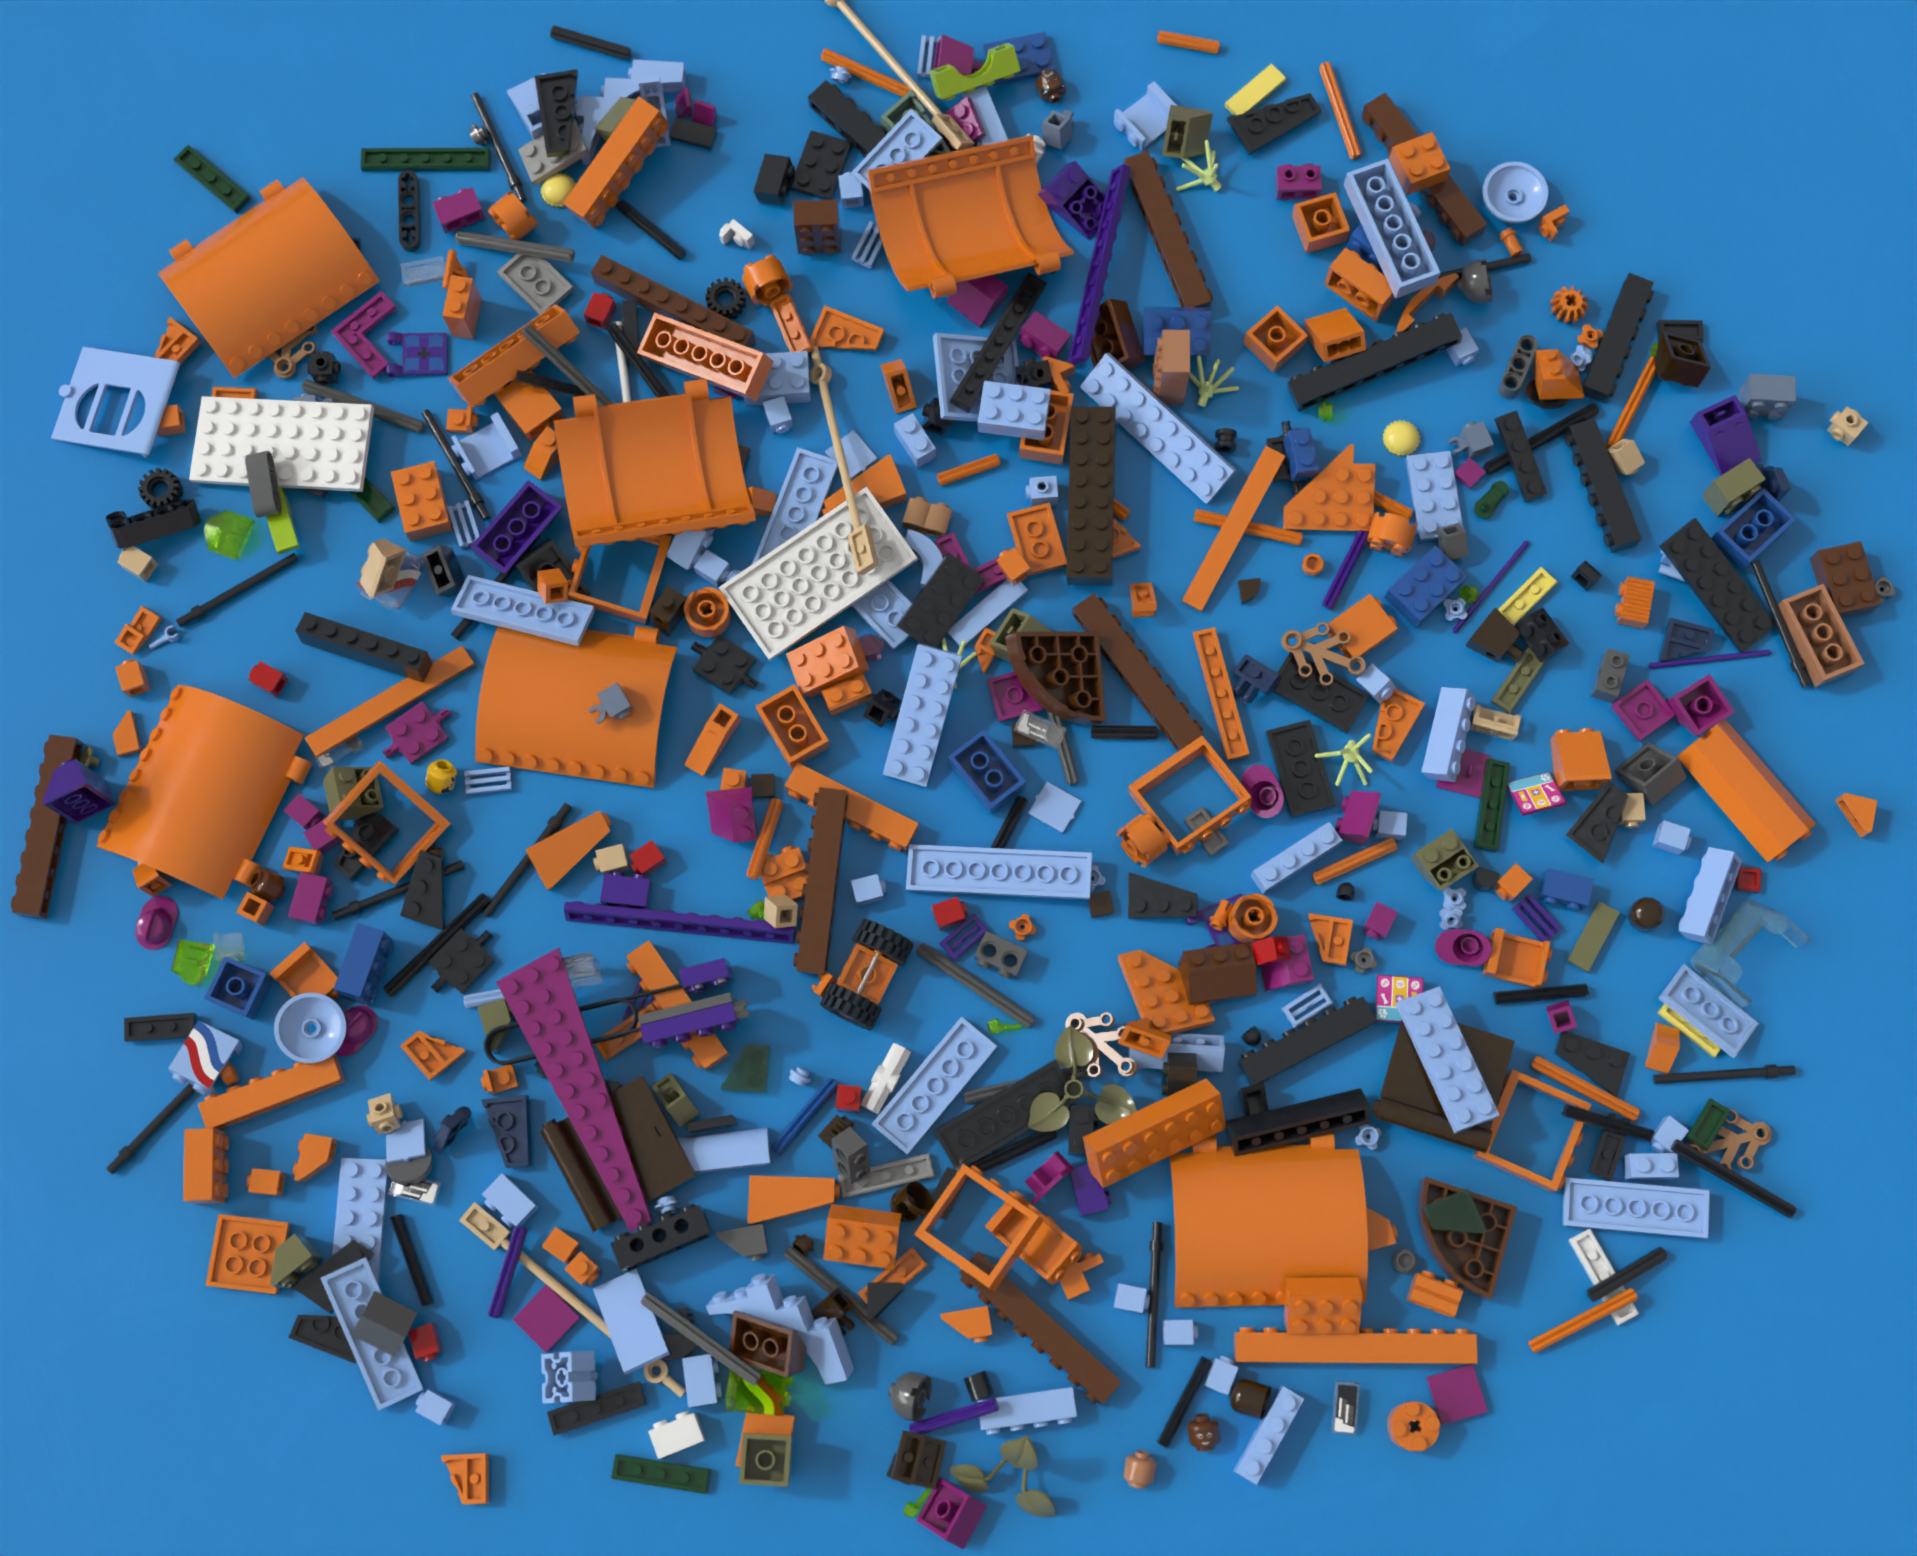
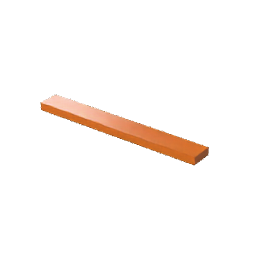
[1182,446,1285,612]
[305,645,475,758]

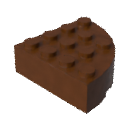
[1005,631,1106,725]
[1417,1177,1517,1300]

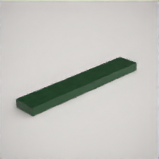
[360,148,491,171]

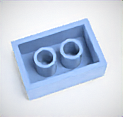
[744,351,811,406]
[978,381,1051,440]

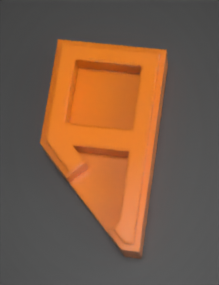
[442,249,468,290]
[975,627,996,674]
[113,710,142,757]

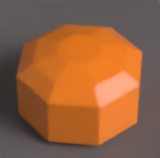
[1301,553,1324,577]
[220,1062,239,1086]

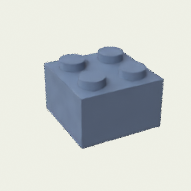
[1738,374,1796,420]

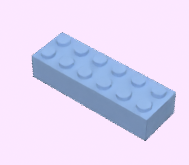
[1344,158,1441,299]

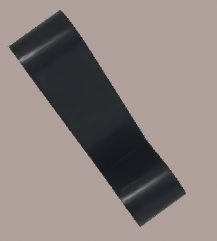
[106,499,202,549]

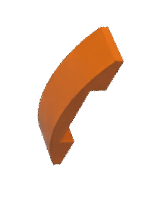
[1395,273,1459,333]

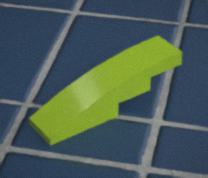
[266,487,300,554]

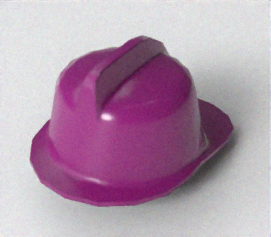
[1241,764,1284,818]
[135,896,178,950]
[1435,929,1492,966]
[336,1005,378,1056]

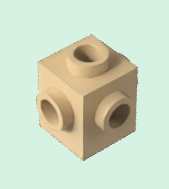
[1827,406,1868,446]
[366,1093,403,1135]

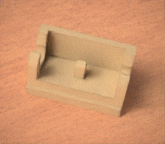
[1470,704,1521,741]

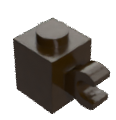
[818,1115,855,1149]
[811,1287,855,1336]

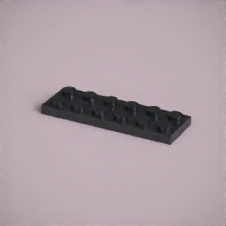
[1659,518,1776,653]
[933,1059,1079,1172]

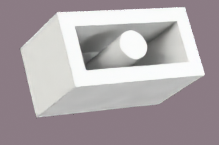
[648,1410,706,1459]

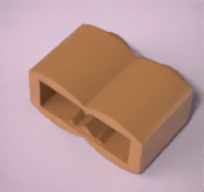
[902,497,952,538]

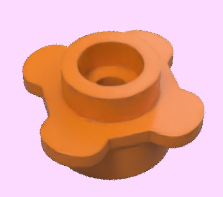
[1577,324,1603,349]
[1009,914,1036,941]

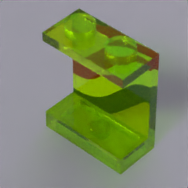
[726,1369,794,1416]

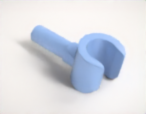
[149,626,179,649]

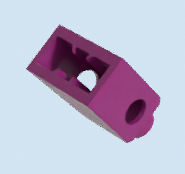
[933,34,984,75]

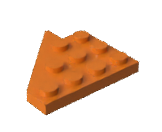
[1283,444,1376,531]
[1117,950,1216,1035]

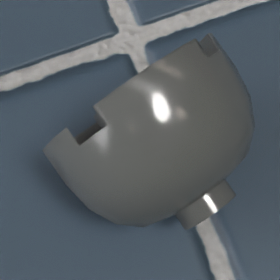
[1457,259,1493,303]
[888,1372,932,1422]

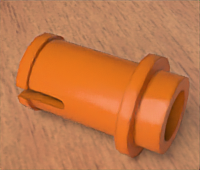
[1500,228,1524,257]
[1209,900,1233,931]

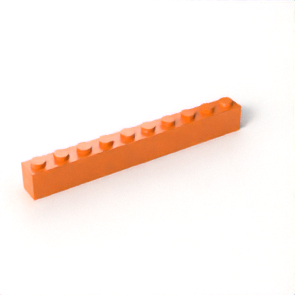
[1234,1328,1478,1364]

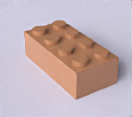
[1153,330,1190,406]
[1778,584,1865,688]

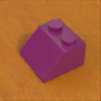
[947,275,1008,328]
[1666,674,1735,736]
[706,787,757,843]
[1334,791,1381,846]
[1260,934,1314,992]
[916,1478,987,1550]

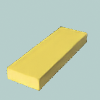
[1225,64,1286,116]
[1498,567,1557,626]
[1657,1004,1721,1057]

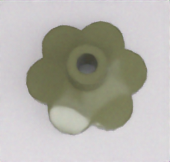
[80,745,99,767]

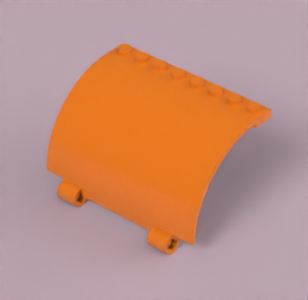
[866,135,1074,299]
[158,177,380,379]
[553,379,756,548]
[475,626,678,788]
[96,684,313,899]
[1169,1133,1368,1308]

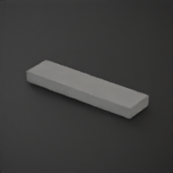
[838,1153,935,1199]

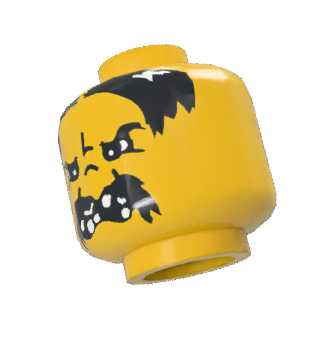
[425,759,457,794]

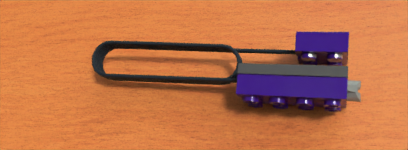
[484,958,750,1065]

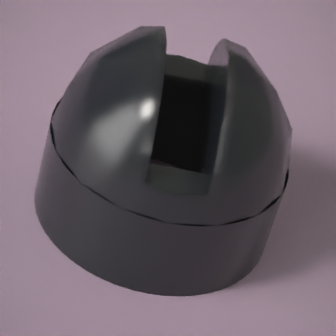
[1336,882,1355,901]
[1241,1026,1261,1046]

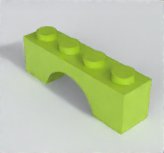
[929,43,1021,101]

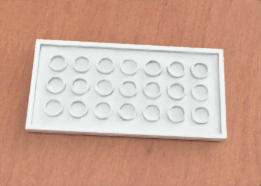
[189,396,374,492]
[718,487,918,661]

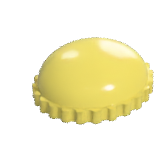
[541,173,576,208]
[1383,420,1420,457]

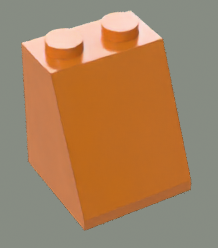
[1550,728,1612,791]

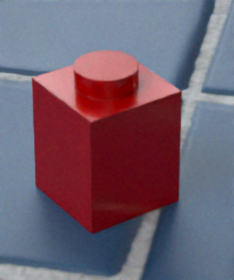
[583,292,617,331]
[248,661,289,698]
[629,840,667,876]
[931,896,968,931]
[1251,936,1291,965]
[836,1084,862,1113]
[408,1323,443,1362]

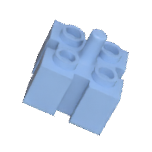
[541,1351,597,1404]

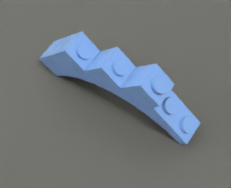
[574,60,686,165]
[706,1274,854,1384]

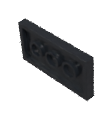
[896,553,985,648]
[1272,652,1370,734]
[1266,720,1336,818]

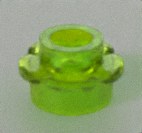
[1318,401,1333,423]
[747,900,765,920]

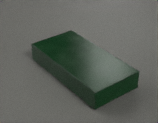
[349,477,395,523]
[1685,1098,1731,1151]

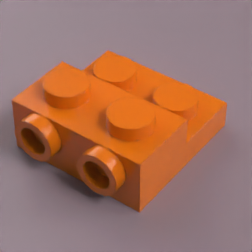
[760,845,808,901]

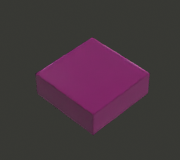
[1454,457,1486,489]

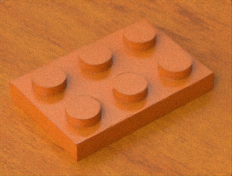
[1007,502,1067,576]

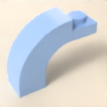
[637,73,671,147]
[902,529,943,589]

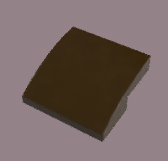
[890,1430,947,1489]

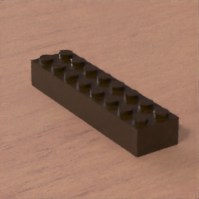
[1066,407,1116,585]

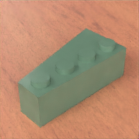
[880,89,951,157]

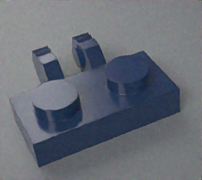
[1233,654,1282,704]
[433,1106,472,1154]

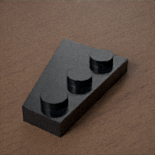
[400,850,445,930]

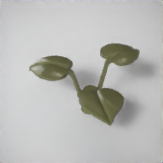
[1028,1026,1136,1132]
[950,1435,1057,1517]

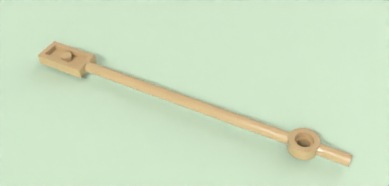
[825,0,975,150]
[809,346,879,575]
[459,1202,686,1398]

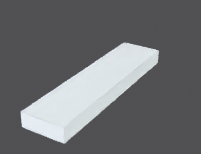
[1568,1228,1639,1325]

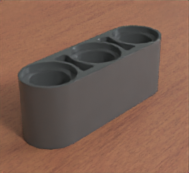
[1498,335,1538,399]
[245,451,282,518]

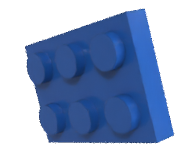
[984,32,1055,86]

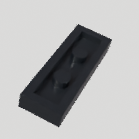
[124,1013,197,1042]

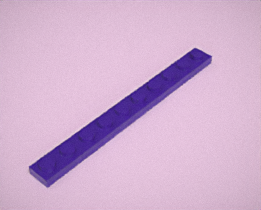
[1068,164,1131,366]
[564,901,795,944]

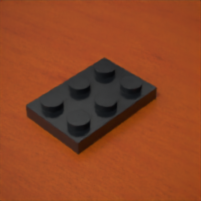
[790,130,852,200]

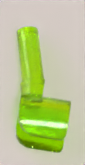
[987,1018,1021,1034]
[903,1488,932,1518]

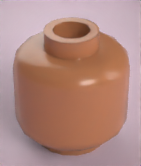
[1123,1450,1157,1489]

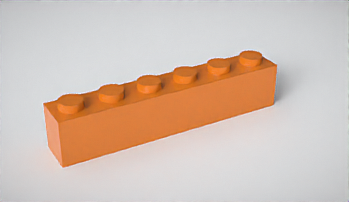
[785,762,919,852]
[626,940,730,1071]
[198,1054,346,1130]

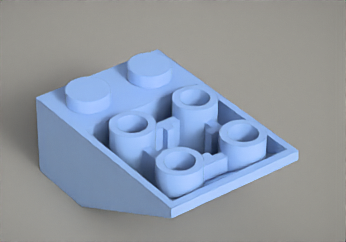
[507,72,545,140]

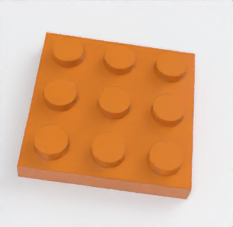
[205,1214,291,1295]

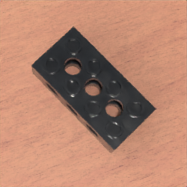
[610,1204,714,1272]

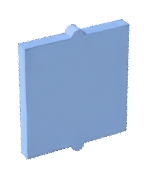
[825,430,877,479]
[1028,782,1081,834]
[386,1119,426,1164]

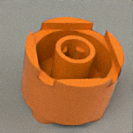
[488,191,539,240]
[742,255,793,306]
[1367,512,1418,557]
[684,587,731,638]
[1116,813,1170,868]
[1227,893,1278,944]
[1387,1401,1440,1451]

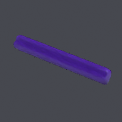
[1322,530,1369,610]
[488,1226,528,1318]
[909,1398,999,1434]

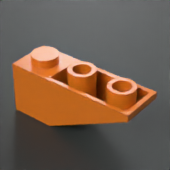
[684,703,741,777]

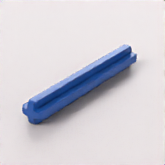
[771,1078,838,1155]

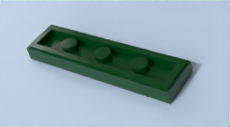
[173,145,251,214]
[1474,758,1510,852]
[611,1454,711,1494]

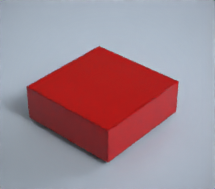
[1735,867,1761,893]

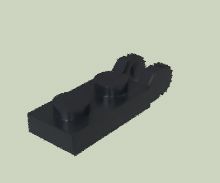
[1587,1112,1630,1181]

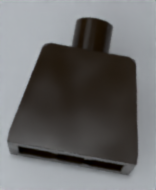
[650,586,687,637]
[1465,608,1524,662]

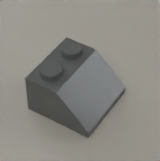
[1615,742,1686,806]

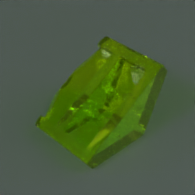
[203,510,255,561]
[171,940,214,986]

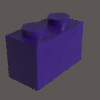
[600,872,652,909]
[1069,1165,1112,1217]

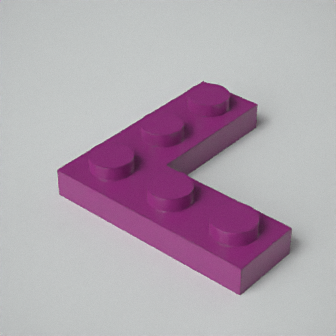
[331,291,397,380]
[933,532,1007,596]

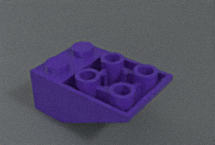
[1038,161,1105,240]
[1689,395,1761,476]

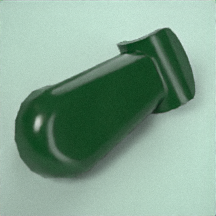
[1474,481,1509,518]

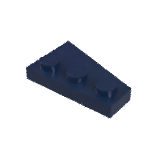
[481,1095,532,1169]

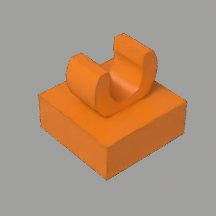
[811,972,837,999]

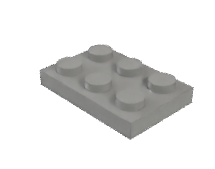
[518,118,589,186]
[497,253,574,315]

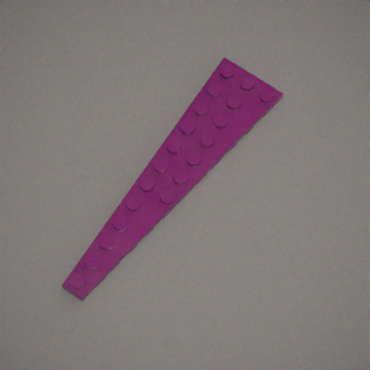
[496,947,653,1232]

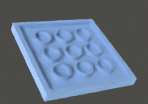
[933,333,1019,422]

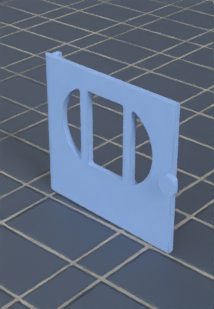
[51,347,180,457]

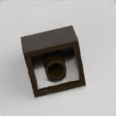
[1654,331,1711,388]

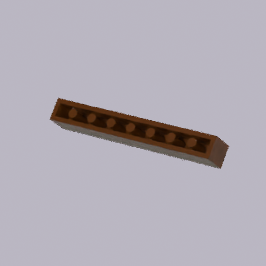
[1361,92,1487,247]
[1123,151,1213,307]
[591,255,756,348]
[1072,593,1203,752]
[11,735,84,920]
[793,787,849,975]
[959,1251,1121,1404]

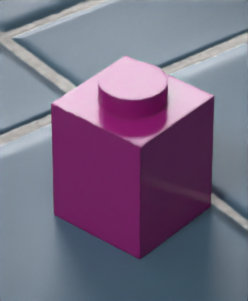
[284,793,325,830]
[303,820,343,854]
[1362,902,1398,941]
[1546,1000,1577,1034]

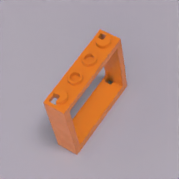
[568,534,672,624]
[1128,736,1252,856]
[322,761,451,885]
[1473,1069,1591,1192]
[914,1164,1043,1292]

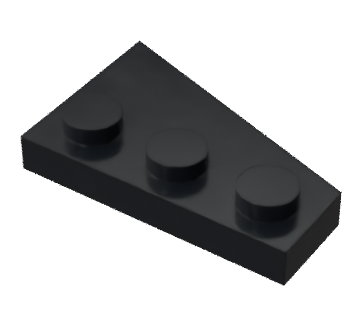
[1566,781,1629,864]
[334,811,399,882]
[1128,872,1198,919]
[1554,1031,1630,1097]
[292,1240,375,1314]
[288,1315,357,1363]

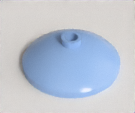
[1482,162,1548,223]
[274,993,347,1063]

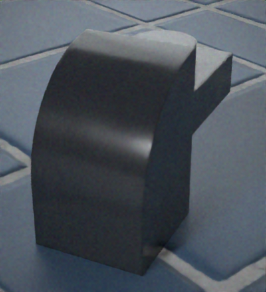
[662,1308,698,1361]

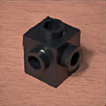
[307,351,341,385]
[1015,358,1053,388]
[922,397,954,435]
[863,689,901,728]

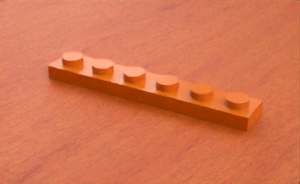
[1192,627,1250,761]

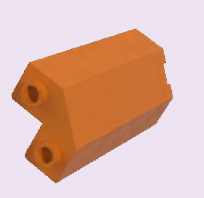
[1676,719,1816,863]

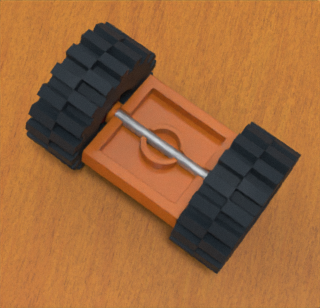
[820,919,914,1031]

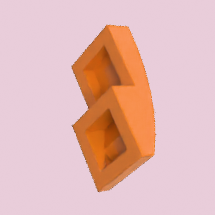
[114,606,163,655]

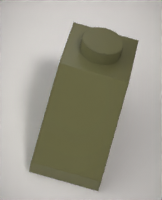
[477,999,514,1054]
[652,1073,699,1127]

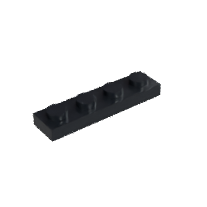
[1494,410,1547,502]
[547,1381,647,1436]

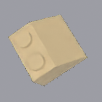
[360,538,407,598]

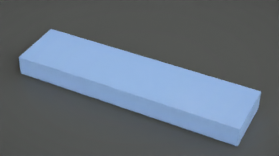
[947,579,1028,647]

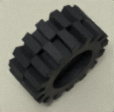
[705,278,746,320]
[138,468,183,509]

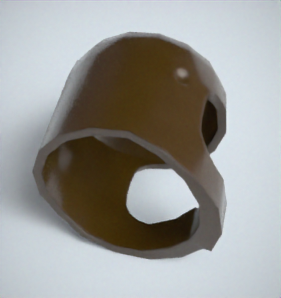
[1627,897,1665,932]
[890,1181,933,1222]
[1230,1379,1272,1420]

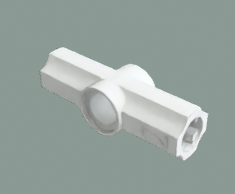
[861,1043,911,1115]

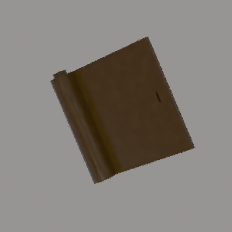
[1371,1019,1515,1153]
[540,1075,696,1232]

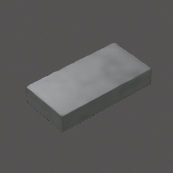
[1183,807,1229,857]

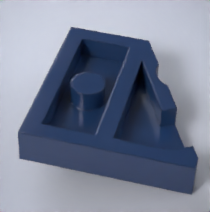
[1756,464,1791,502]
[1658,618,1715,661]

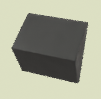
[351,1291,418,1356]

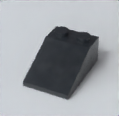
[514,538,591,596]

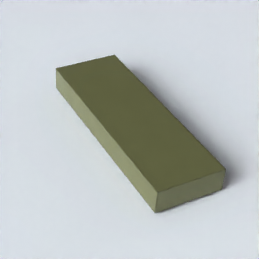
[1490,647,1546,714]
[1566,901,1620,973]

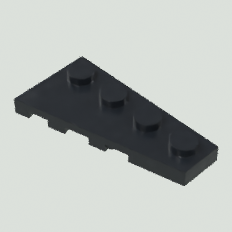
[534,69,578,158]
[1226,93,1322,155]

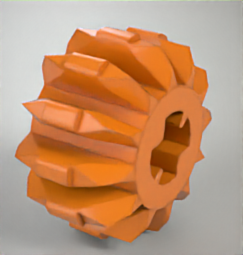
[1550,285,1588,324]

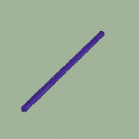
[1453,541,1529,633]
[1648,650,1771,669]

